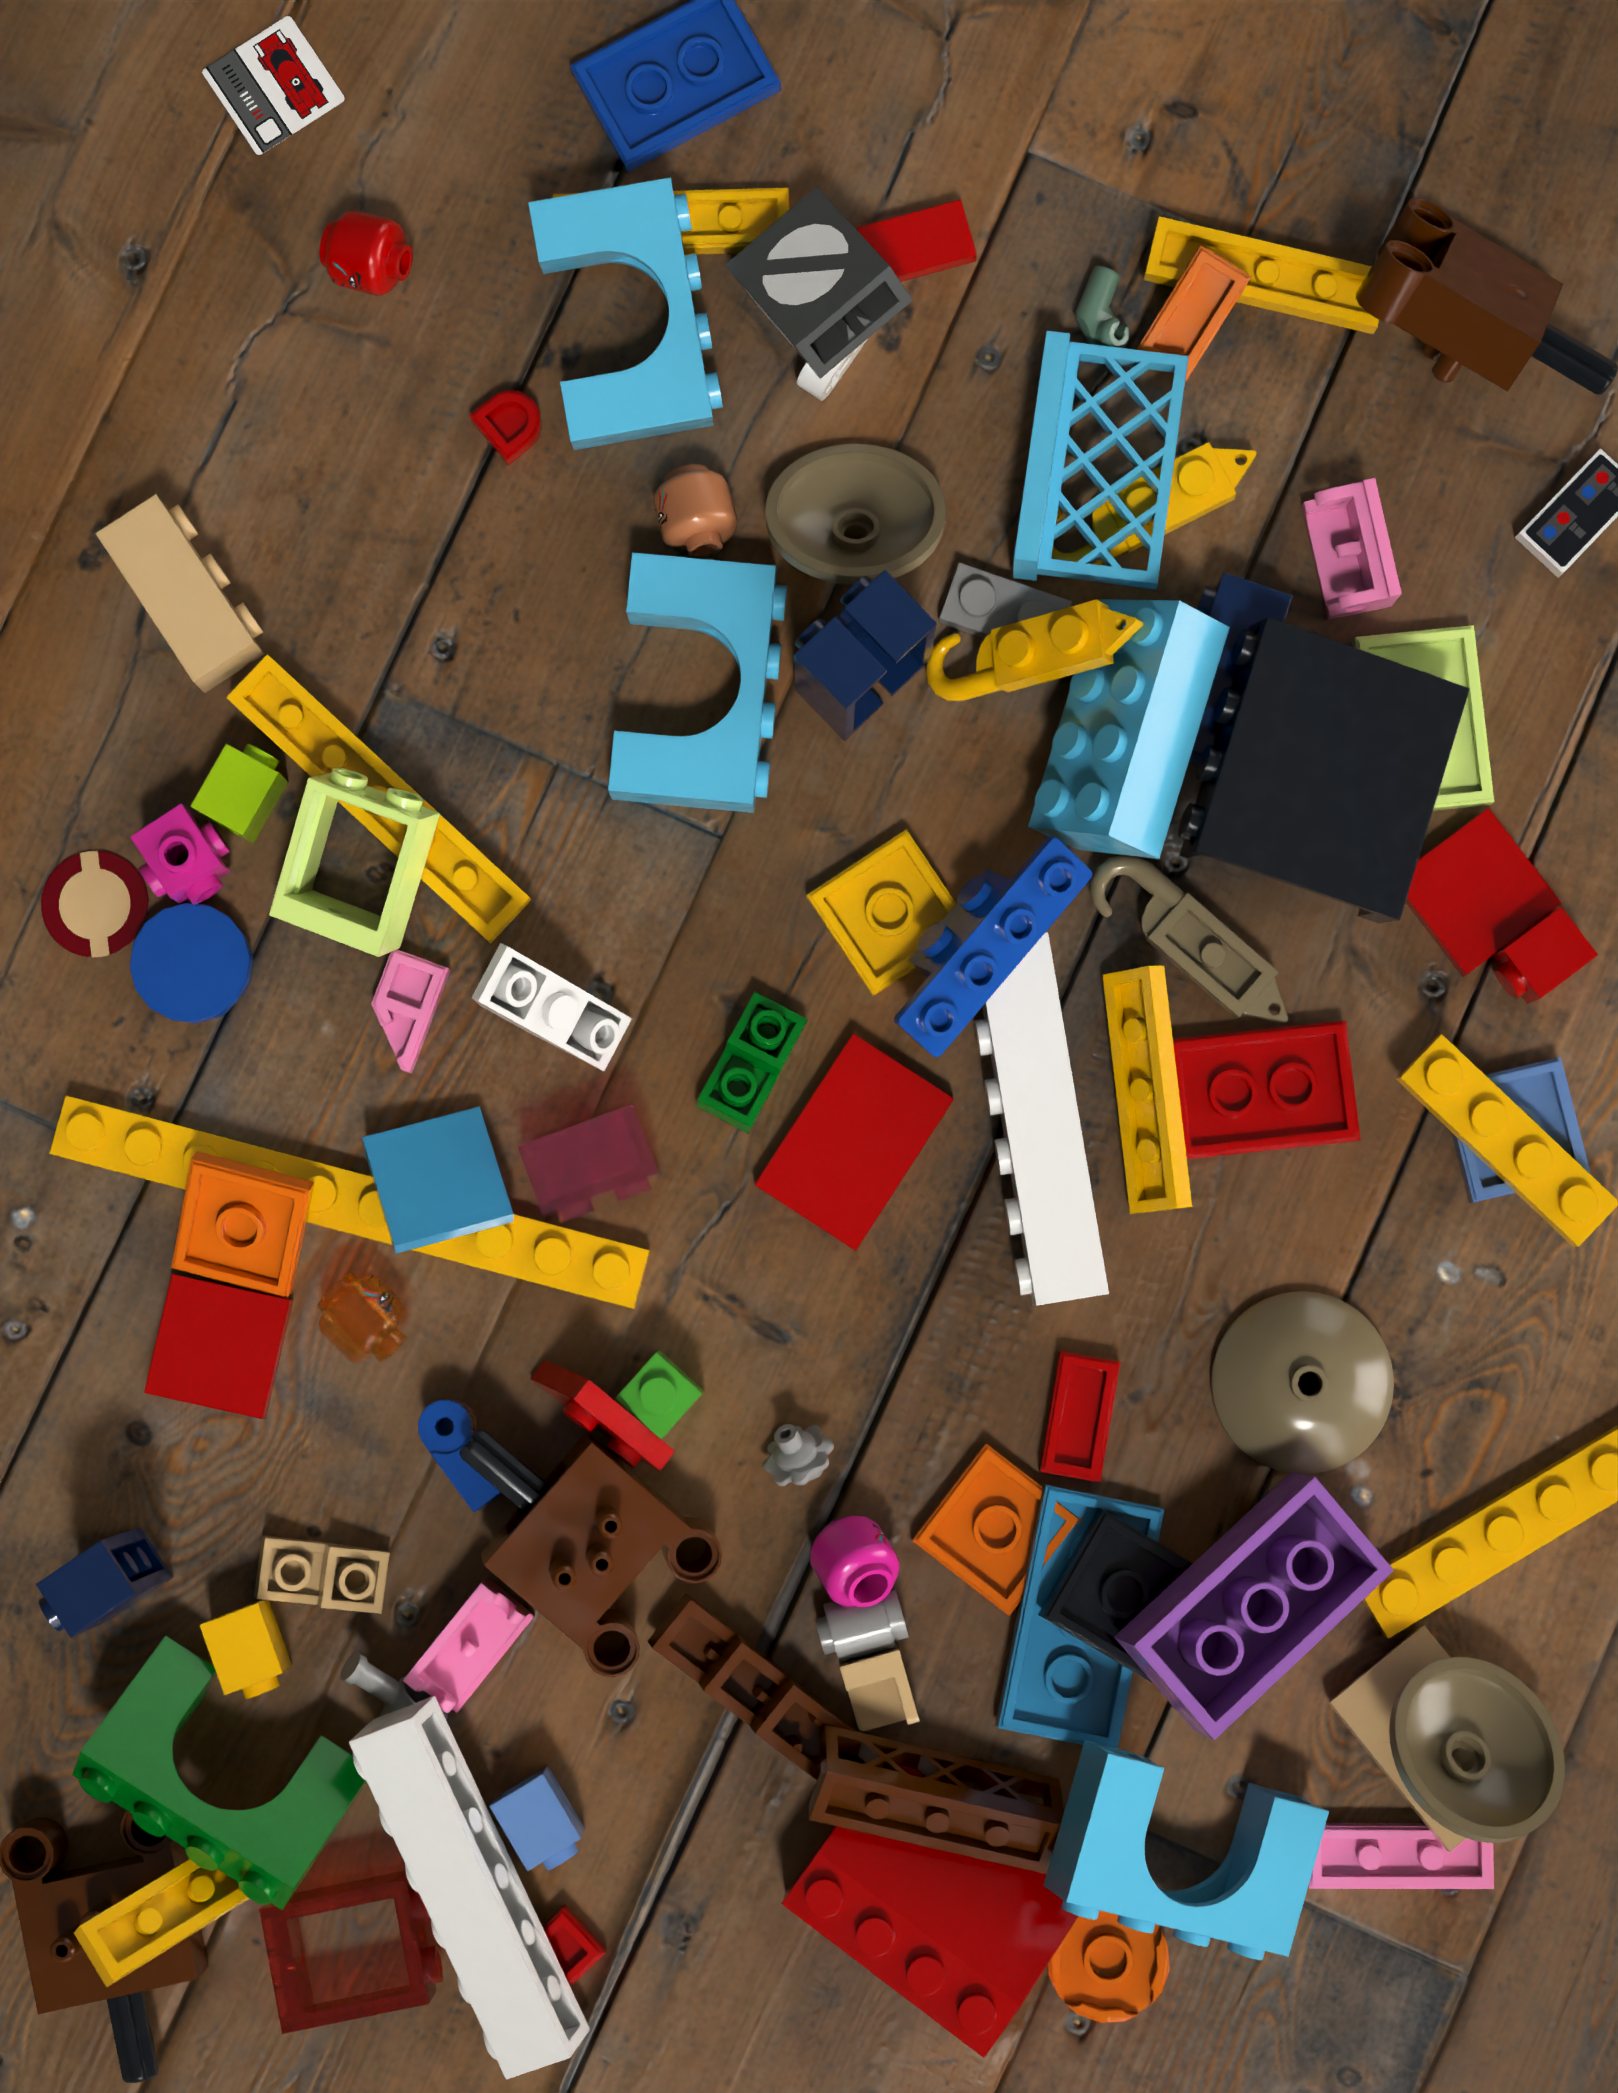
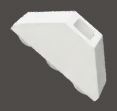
[472,943,632,1071]

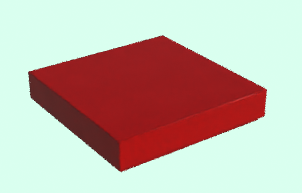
[1405,808,1562,977]
[144,1274,293,1419]

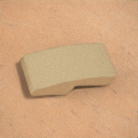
[254,1535,390,1614]

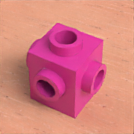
[130,804,232,905]

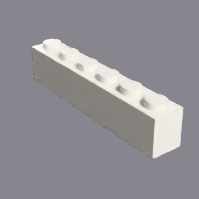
[974,932,1109,1306]
[349,1696,590,2080]

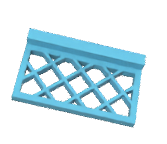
[1013,331,1189,590]

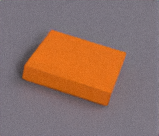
[171,1151,315,1299]
[911,1443,1083,1616]

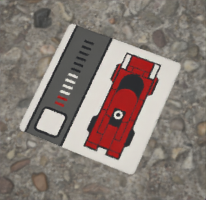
[202,16,345,155]

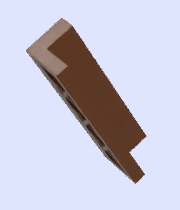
[809,1725,1064,1874]

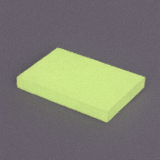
[1352,625,1494,811]

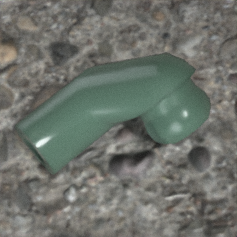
[1075,266,1130,348]

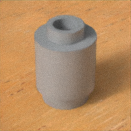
[815,1590,909,1664]

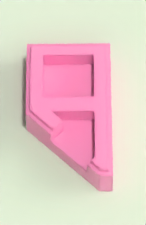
[371,950,451,1074]

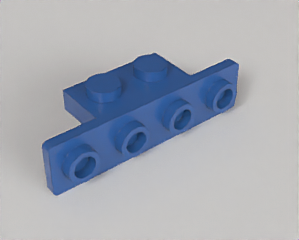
[894,836,1092,1057]

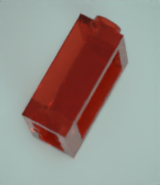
[259,1870,444,2034]

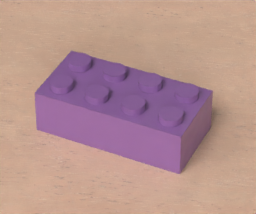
[1114,1472,1394,1740]

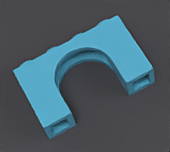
[528,177,723,450]
[608,552,787,813]
[1043,1740,1329,1960]

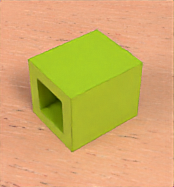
[190,744,288,844]

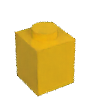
[200,1600,293,1699]

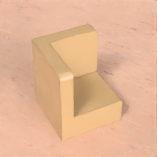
[840,1643,920,1732]

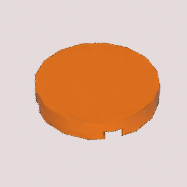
[1047,1911,1170,2023]

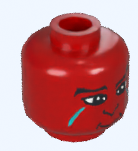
[319,210,413,296]

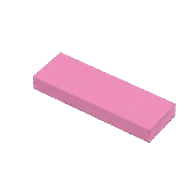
[1308,1823,1494,1889]

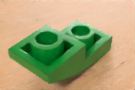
[696,992,808,1134]

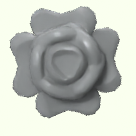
[762,1424,834,1486]

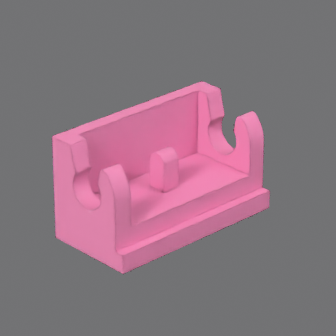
[1302,478,1402,620]
[403,1578,535,1713]

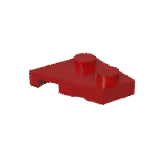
[530,1360,675,1471]

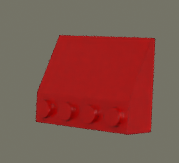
[781,1766,1078,2058]

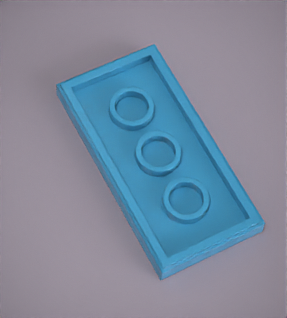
[995,1484,1164,1748]

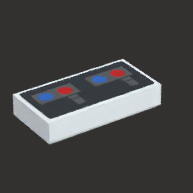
[1515,448,1618,578]

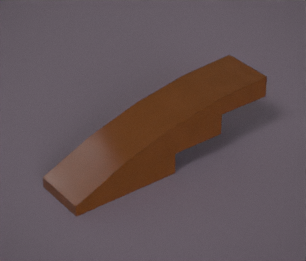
[648,1593,865,1780]

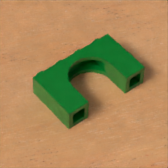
[72,1636,366,1910]

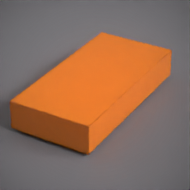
[1136,244,1251,381]

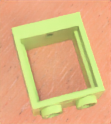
[269,767,440,957]

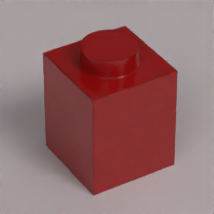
[1491,907,1598,1004]

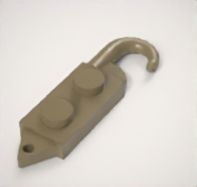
[1090,855,1288,1023]

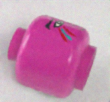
[810,1515,900,1607]

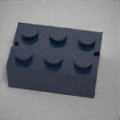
[794,570,937,741]

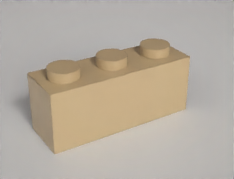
[95,494,264,693]

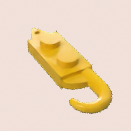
[1051,442,1257,565]
[926,599,1144,701]

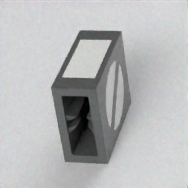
[725,186,913,379]

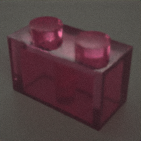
[518,1104,661,1223]

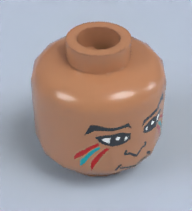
[653,464,738,559]

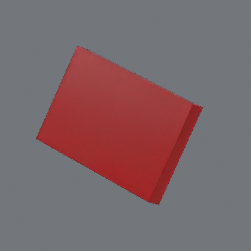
[1173,1020,1361,1160]
[755,1033,954,1251]

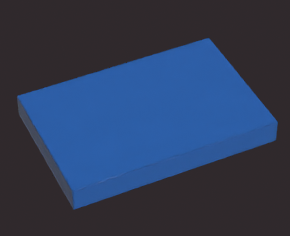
[570,0,781,173]

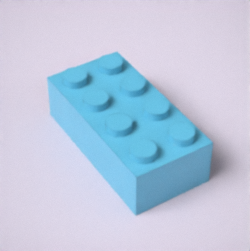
[1028,599,1230,859]

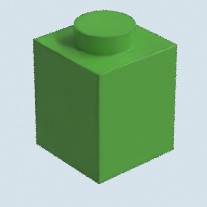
[615,1351,705,1439]

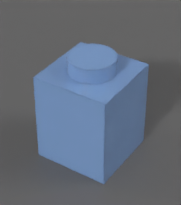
[489,1765,585,1871]

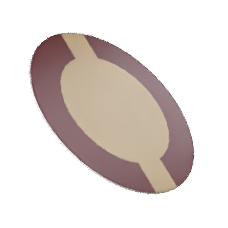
[41,851,149,957]

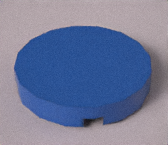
[130,903,253,1024]

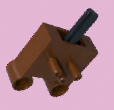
[1356,198,1618,395]
[459,1429,722,1677]
[0,1811,209,2083]

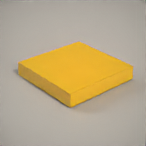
[806,829,956,997]

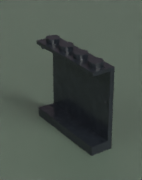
[1178,617,1470,923]

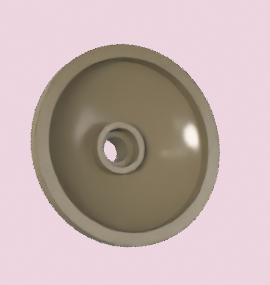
[765,444,946,585]
[1210,1291,1394,1474]
[1389,1657,1565,1843]

